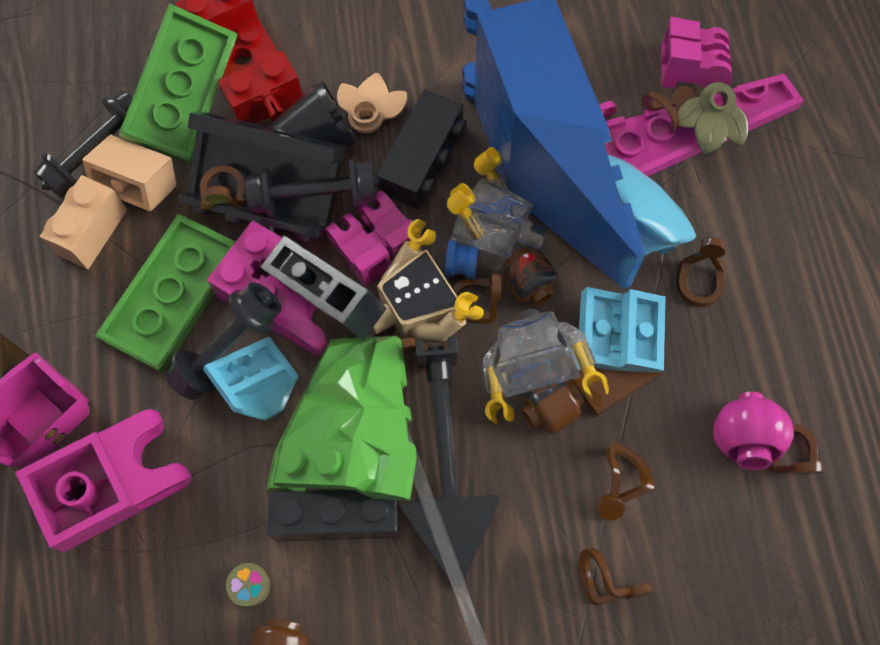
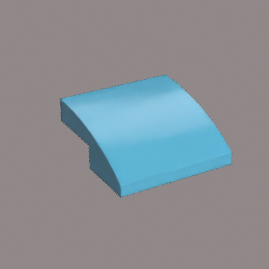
[577,287,665,372]

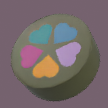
[226,563,271,607]

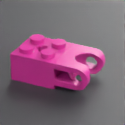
[207,220,328,356]
[15,409,192,552]

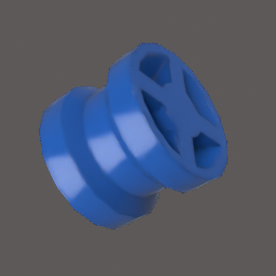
[445,239,479,280]

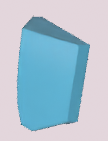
[203,337,299,421]

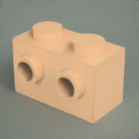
[82,135,177,212]
[40,175,127,269]

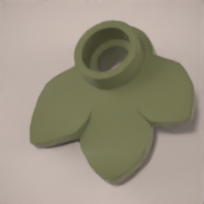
[678,82,748,154]

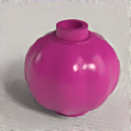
[713,392,794,470]

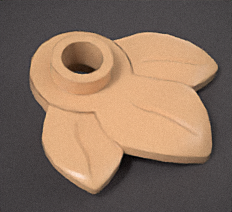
[337,73,407,134]

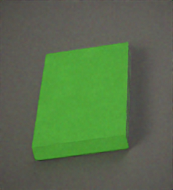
[119,3,238,165]
[95,213,236,374]

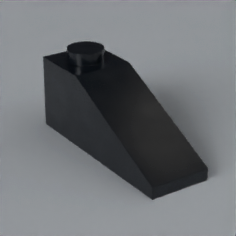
[261,236,387,341]

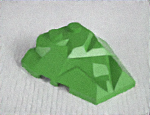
[266,336,417,500]

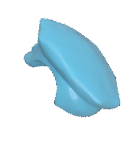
[608,155,696,255]

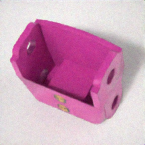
[0,352,90,467]

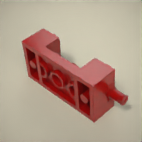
[175,0,303,124]

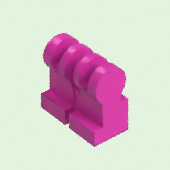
[661,17,732,88]
[325,190,423,288]

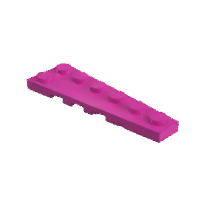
[604,73,804,176]

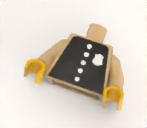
[372,219,484,342]

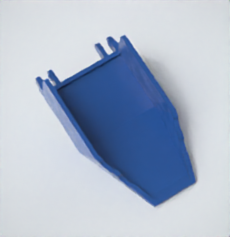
[462,0,645,289]

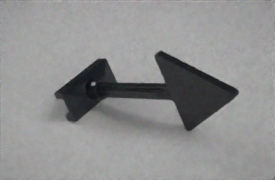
[401,336,500,588]

